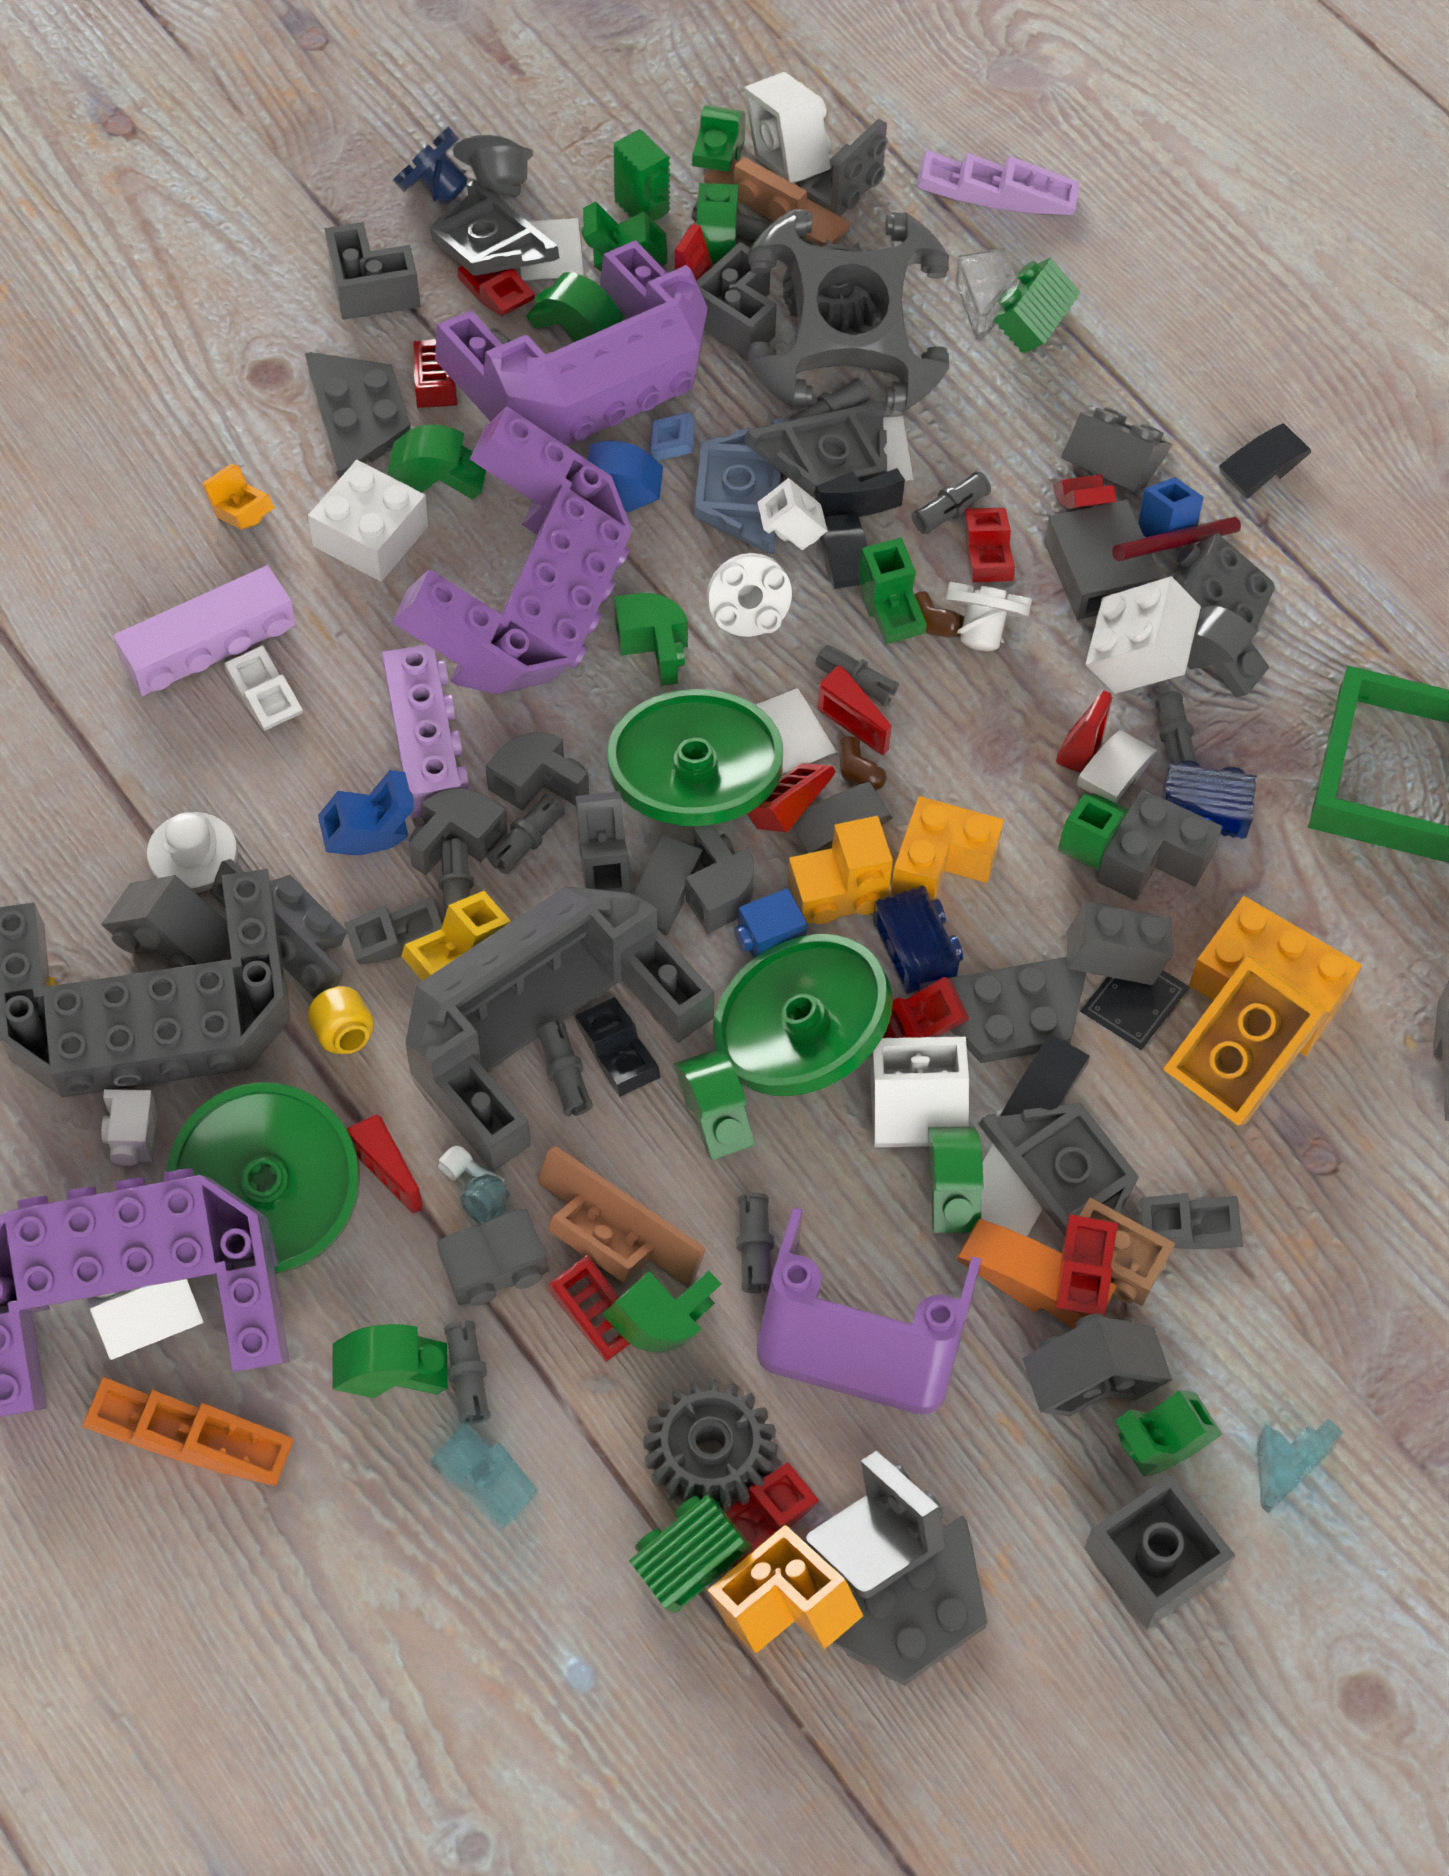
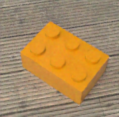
[1189,896,1362,1056]
[1163,956,1330,1126]

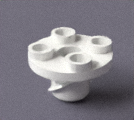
[707,553,792,637]
[945,582,1032,651]
[147,812,238,893]

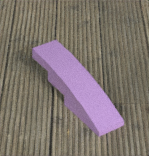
[916,150,1080,215]

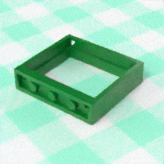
[1308,665,1449,863]

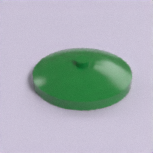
[607,689,783,826]
[713,934,893,1096]
[166,1082,360,1274]

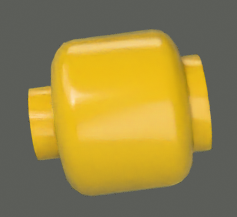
[307,986,374,1054]

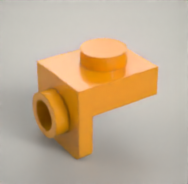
[202,463,275,530]

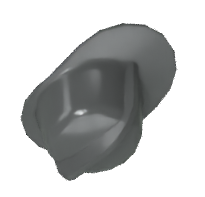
[453,135,533,197]

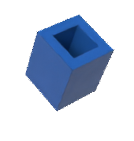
[1138,477,1204,551]
[734,888,807,959]

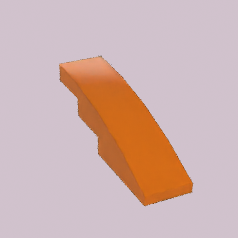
[82,1377,294,1486]

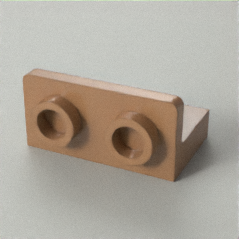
[1060,1197,1176,1305]

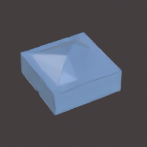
[650,412,695,461]

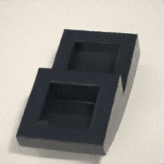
[1219,423,1312,499]
[815,468,905,517]
[819,513,868,589]
[574,997,661,1097]
[1000,1033,1090,1116]

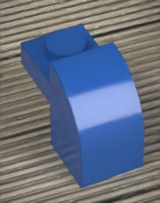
[588,441,663,513]
[318,770,414,855]

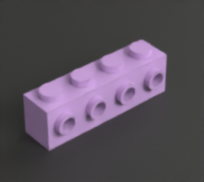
[113,565,296,696]
[382,645,469,818]

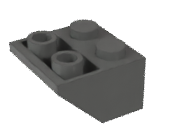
[1061,407,1172,492]

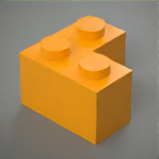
[890,796,1004,907]
[787,815,893,924]
[707,1525,863,1654]

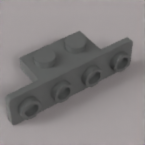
[210,859,347,999]

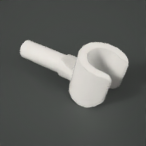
[438,1146,506,1189]

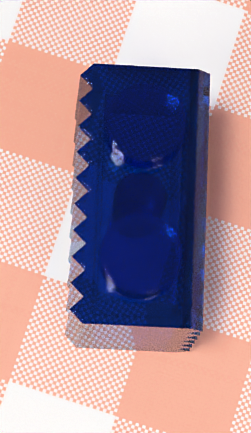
[1162,761,1257,839]
[873,885,963,994]

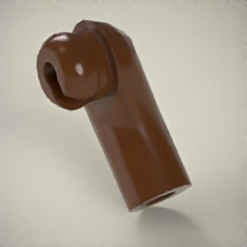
[914,591,964,638]
[838,736,887,790]

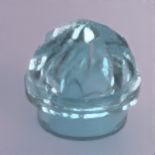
[460,1174,510,1223]

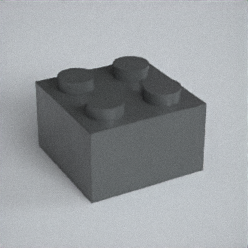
[1084,1474,1235,1630]

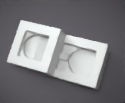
[224,646,303,731]
[1077,730,1157,804]

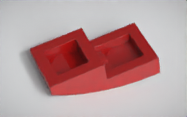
[458,266,535,316]
[1053,474,1116,508]
[964,507,1015,583]
[882,977,969,1038]
[1055,1214,1118,1317]
[725,1462,819,1567]

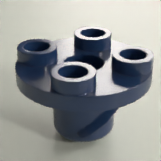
[393,126,468,203]

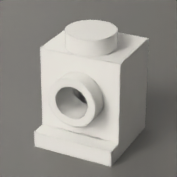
[757,478,827,550]
[101,1090,158,1166]

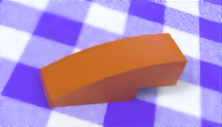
[955,1219,1117,1329]

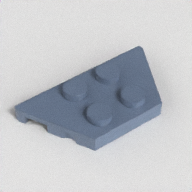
[694,418,785,554]

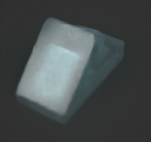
[1257,1418,1343,1514]
[430,1424,538,1529]

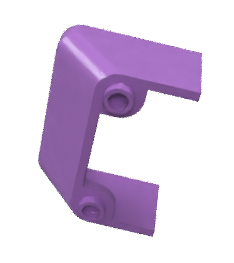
[757,1207,981,1414]

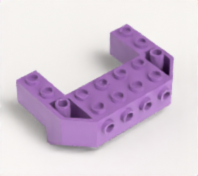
[435,240,708,446]
[392,406,632,694]
[0,1168,290,1417]

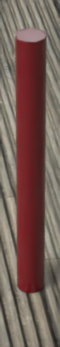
[1112,516,1241,561]

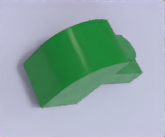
[692,105,745,172]
[696,183,738,266]
[582,201,668,272]
[526,272,625,342]
[387,425,486,500]
[859,537,927,645]
[614,593,688,686]
[1058,793,1129,871]
[674,1049,755,1160]
[928,1126,984,1233]
[602,1270,722,1353]
[332,1324,448,1398]
[1114,1390,1223,1476]

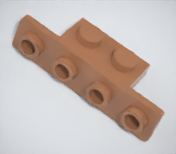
[704,157,849,247]
[538,1146,705,1285]

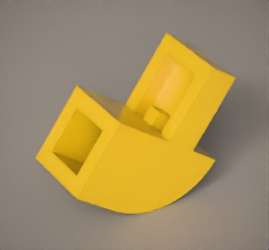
[401,891,511,981]

